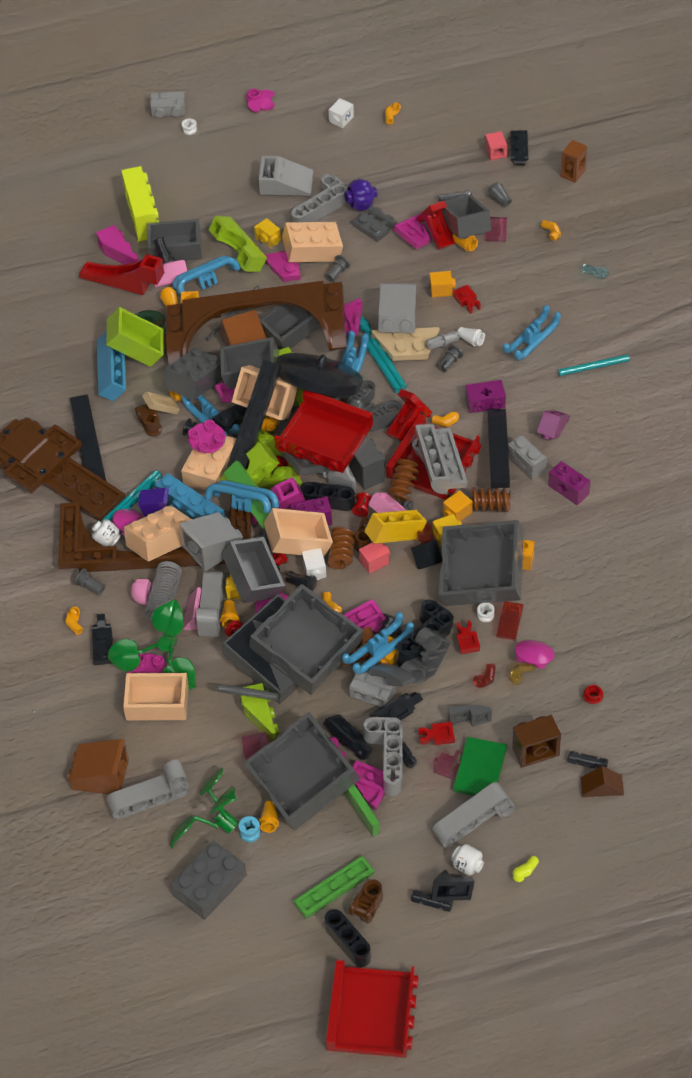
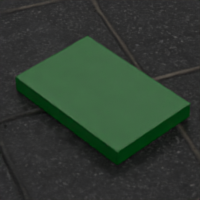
[454,736,507,796]

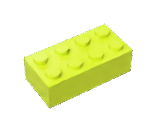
[121,166,159,242]

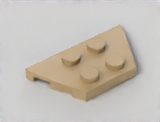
[371,327,440,361]

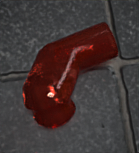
[417,523,434,543]
[473,664,496,688]

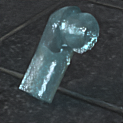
[582,264,609,279]

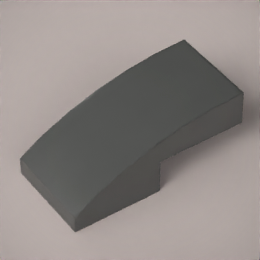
[370,663,415,687]
[448,705,492,726]

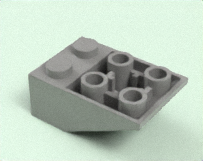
[259,156,313,196]

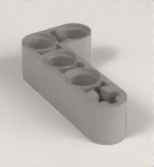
[291,174,347,222]
[197,571,224,637]
[363,717,402,796]
[106,760,189,819]
[432,782,515,847]

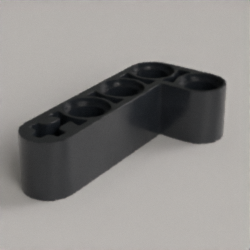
[395,599,454,666]

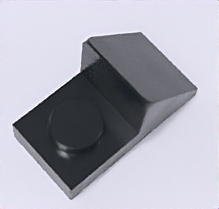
[430,870,475,901]

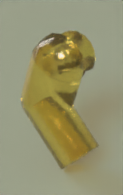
[509,663,535,685]

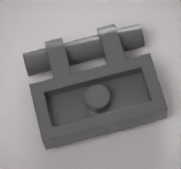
[352,206,397,243]

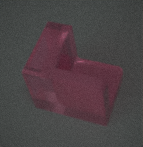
[485,217,507,242]
[242,732,268,760]
[434,750,461,780]

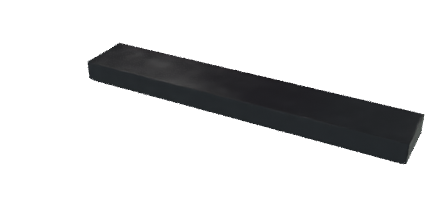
[228,360,282,470]
[70,394,106,481]
[487,409,510,488]

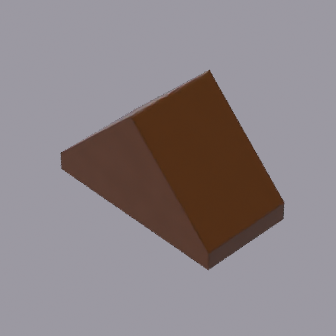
[580,766,624,797]

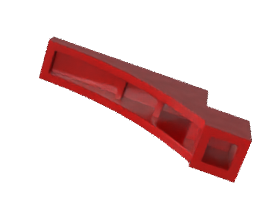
[79,254,164,295]

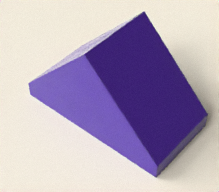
[138,487,169,517]

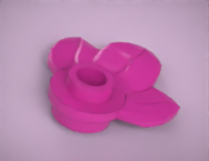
[246,88,275,113]

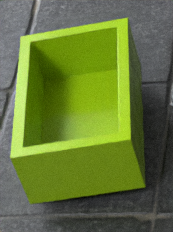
[106,307,163,367]

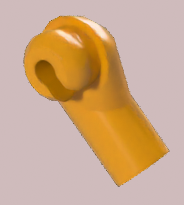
[385,102,401,125]
[541,220,561,241]
[432,411,459,427]
[322,592,342,613]
[65,606,83,635]

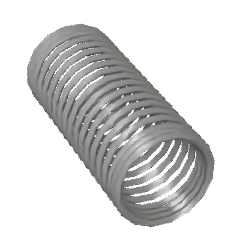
[145,561,182,620]

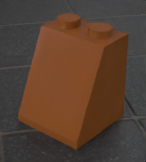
[219,309,266,346]
[68,739,129,794]

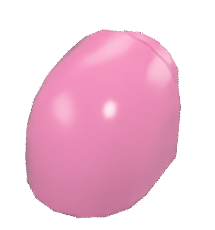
[131,579,152,605]

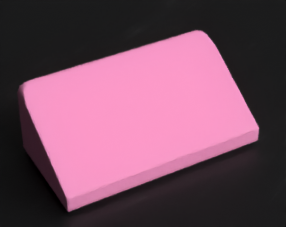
[154,260,187,288]
[369,492,406,513]
[183,587,202,631]

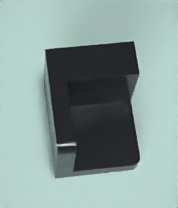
[411,539,443,569]

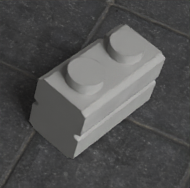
[151,91,185,118]
[508,435,547,479]
[349,670,396,707]

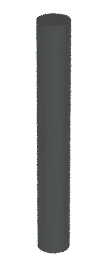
[217,684,278,701]

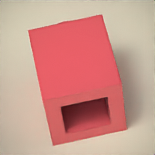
[485,131,507,160]
[359,542,390,574]

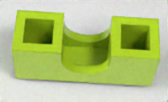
[220,442,280,495]

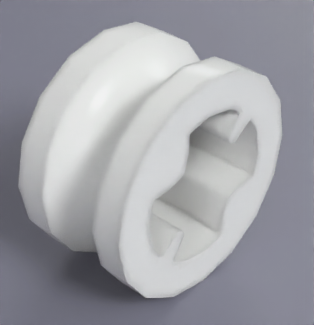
[182,119,197,135]
[477,603,495,622]

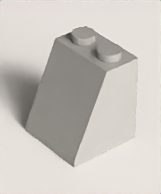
[379,283,416,333]
[179,512,243,571]

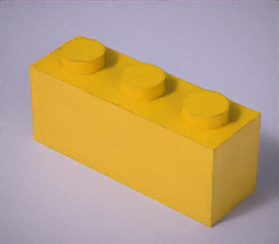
[364,510,427,543]

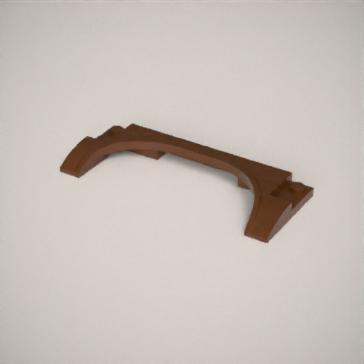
[166,280,347,366]
[58,494,252,572]

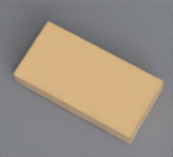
[142,392,180,415]

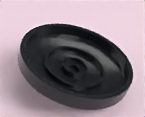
[276,353,363,396]

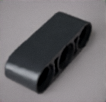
[300,482,355,511]
[325,909,371,967]

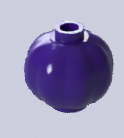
[344,179,377,211]

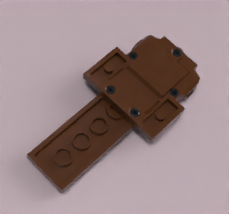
[0,417,125,521]

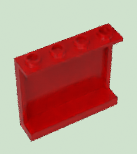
[274,390,373,473]
[386,413,481,500]
[326,960,419,1058]

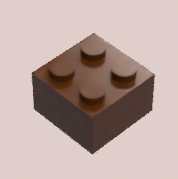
[512,714,561,768]

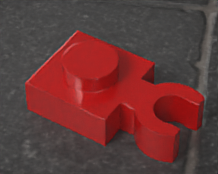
[452,284,481,314]
[457,620,480,655]
[418,722,455,745]

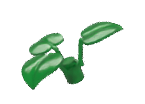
[108,599,196,690]
[170,767,239,849]

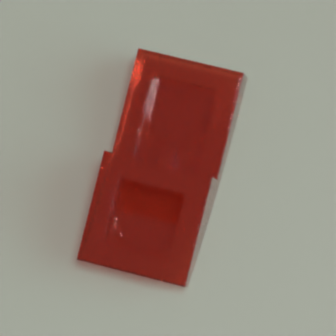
[496,601,524,641]

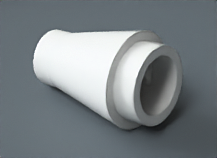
[457,327,485,347]

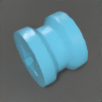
[239,816,261,843]

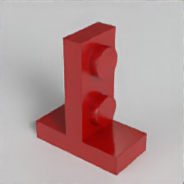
[416,201,455,250]
[386,389,432,441]

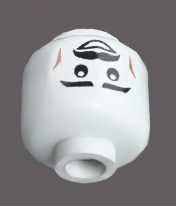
[91,519,121,547]
[451,844,484,876]

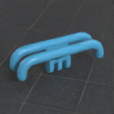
[172,256,240,295]
[503,305,561,361]
[341,331,369,373]
[181,394,240,436]
[205,480,279,513]
[342,612,414,674]

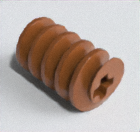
[388,459,419,501]
[472,487,511,512]
[328,527,355,570]

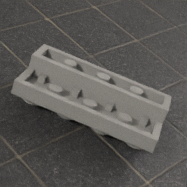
[415,424,468,494]

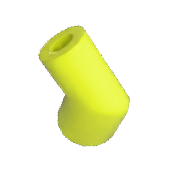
[512,856,539,882]

